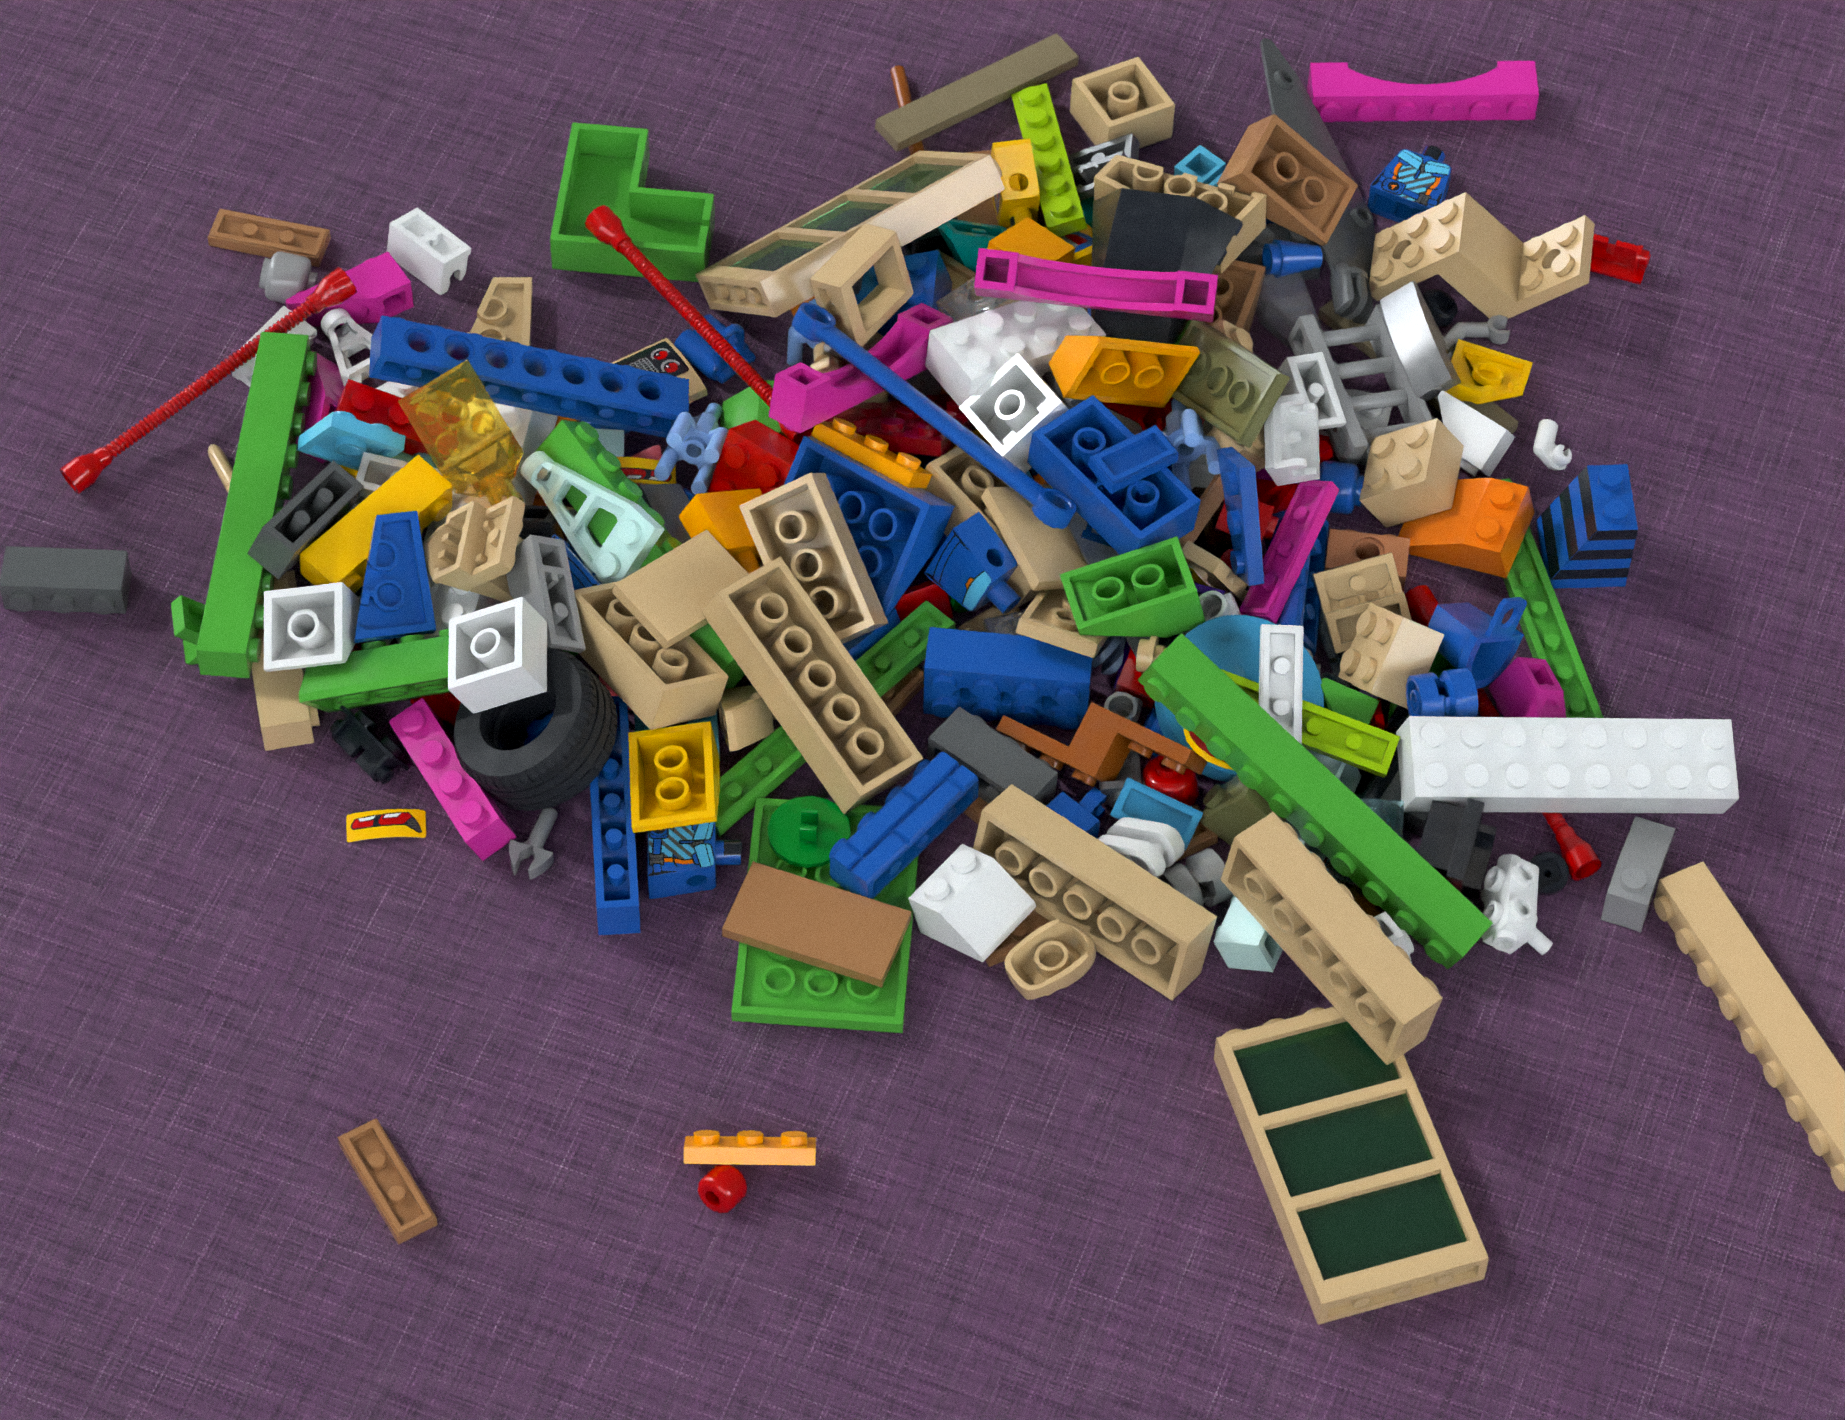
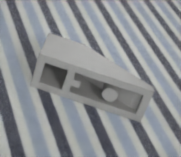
[506,534,586,653]
[1601,816,1676,932]

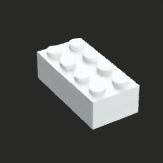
[925,301,1106,407]

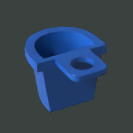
[1428,597,1527,689]

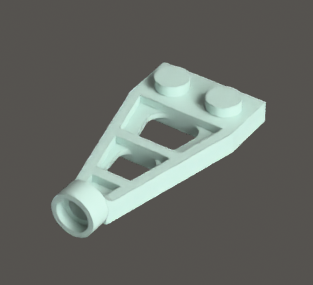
[520,451,664,584]

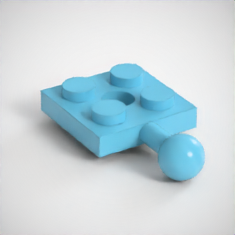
[297,411,439,471]

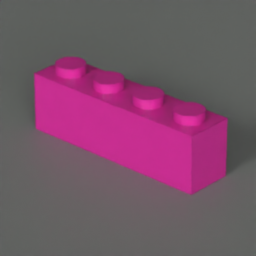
[388,698,517,861]

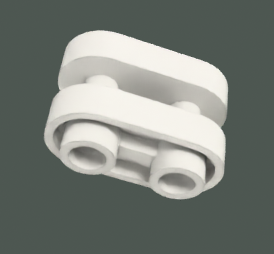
[1098,817,1185,878]

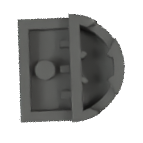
[1067,133,1140,202]

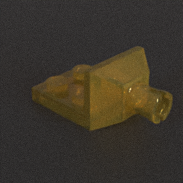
[398,359,524,506]

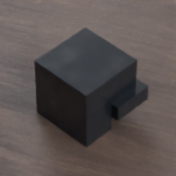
[1418,798,1497,899]

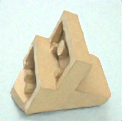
[423,496,526,602]

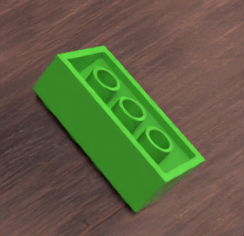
[298,629,450,713]

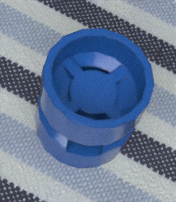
[1406,667,1478,717]

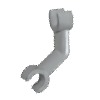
[1443,315,1510,360]

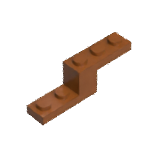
[996,702,1208,787]

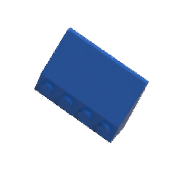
[784,436,955,616]

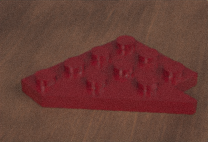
[825,393,976,457]

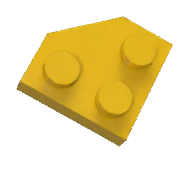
[1445,339,1533,404]

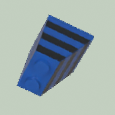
[1536,464,1638,589]

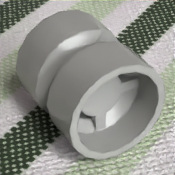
[1158,848,1233,907]

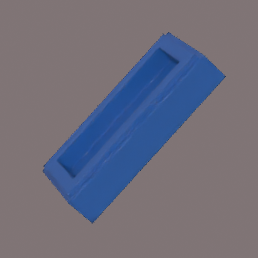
[1088,425,1179,494]

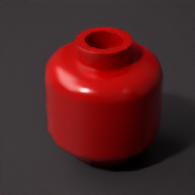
[1143,755,1199,807]

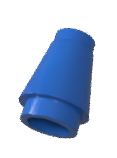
[1262,239,1322,278]

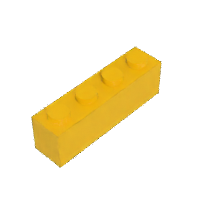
[300,454,453,594]

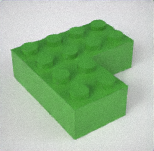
[550,122,715,282]

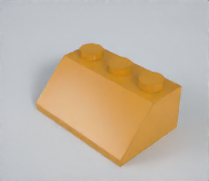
[1049,335,1200,408]

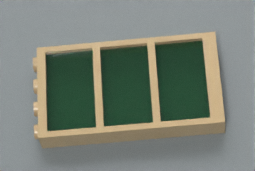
[695,150,1005,317]
[1214,1007,1489,1325]

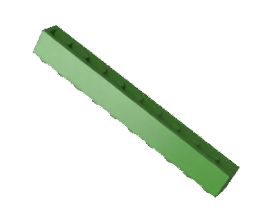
[196,332,317,678]
[1138,633,1493,969]

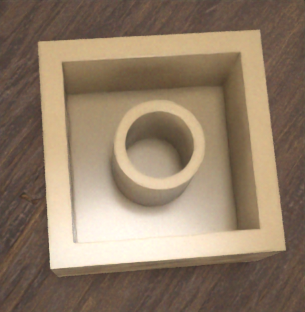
[1070,57,1175,148]
[1359,418,1464,528]
[1338,603,1445,709]

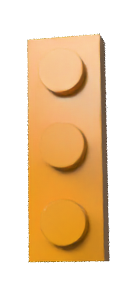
[811,418,932,488]
[684,1130,816,1166]

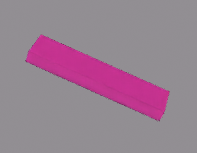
[1239,480,1340,624]

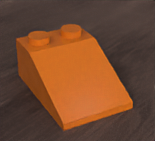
[1398,478,1535,578]

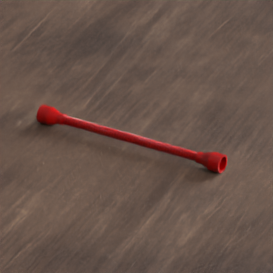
[585,205,815,445]
[60,267,357,494]
[1405,585,1602,881]

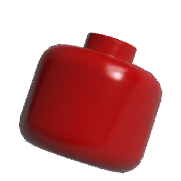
[698,1164,747,1214]

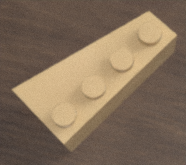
[1094,154,1266,274]

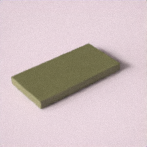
[1172,320,1290,448]

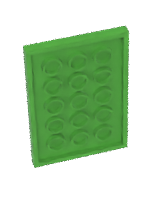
[731,797,919,1033]

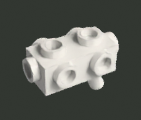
[1481,854,1553,955]

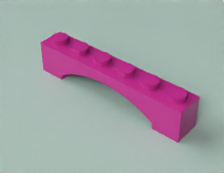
[1307,61,1539,122]
[974,248,1218,322]
[769,303,953,433]

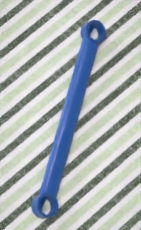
[792,303,1077,529]

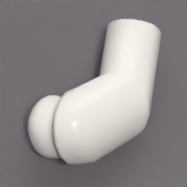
[1533,419,1572,471]

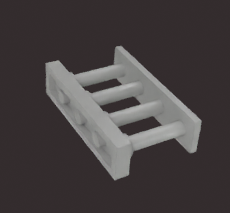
[1288,304,1435,465]

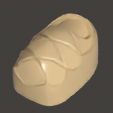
[1004,918,1096,1000]

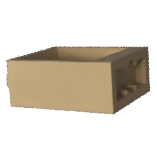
[809,223,914,347]

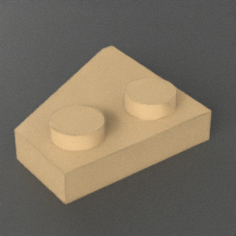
[1182,541,1248,607]

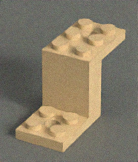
[1369,192,1595,319]

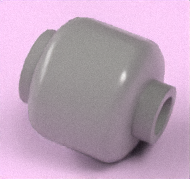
[259,251,318,304]

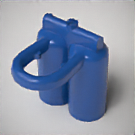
[674,314,756,384]

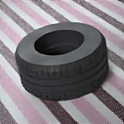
[454,648,618,811]

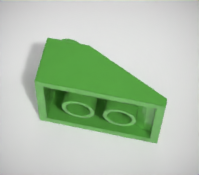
[1059,536,1206,638]

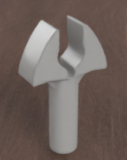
[509,808,558,880]

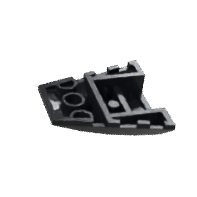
[1091,188,1243,344]

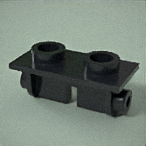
[330,705,410,784]

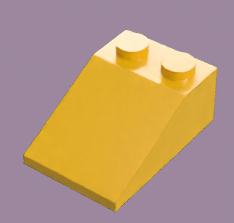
[628,721,720,833]

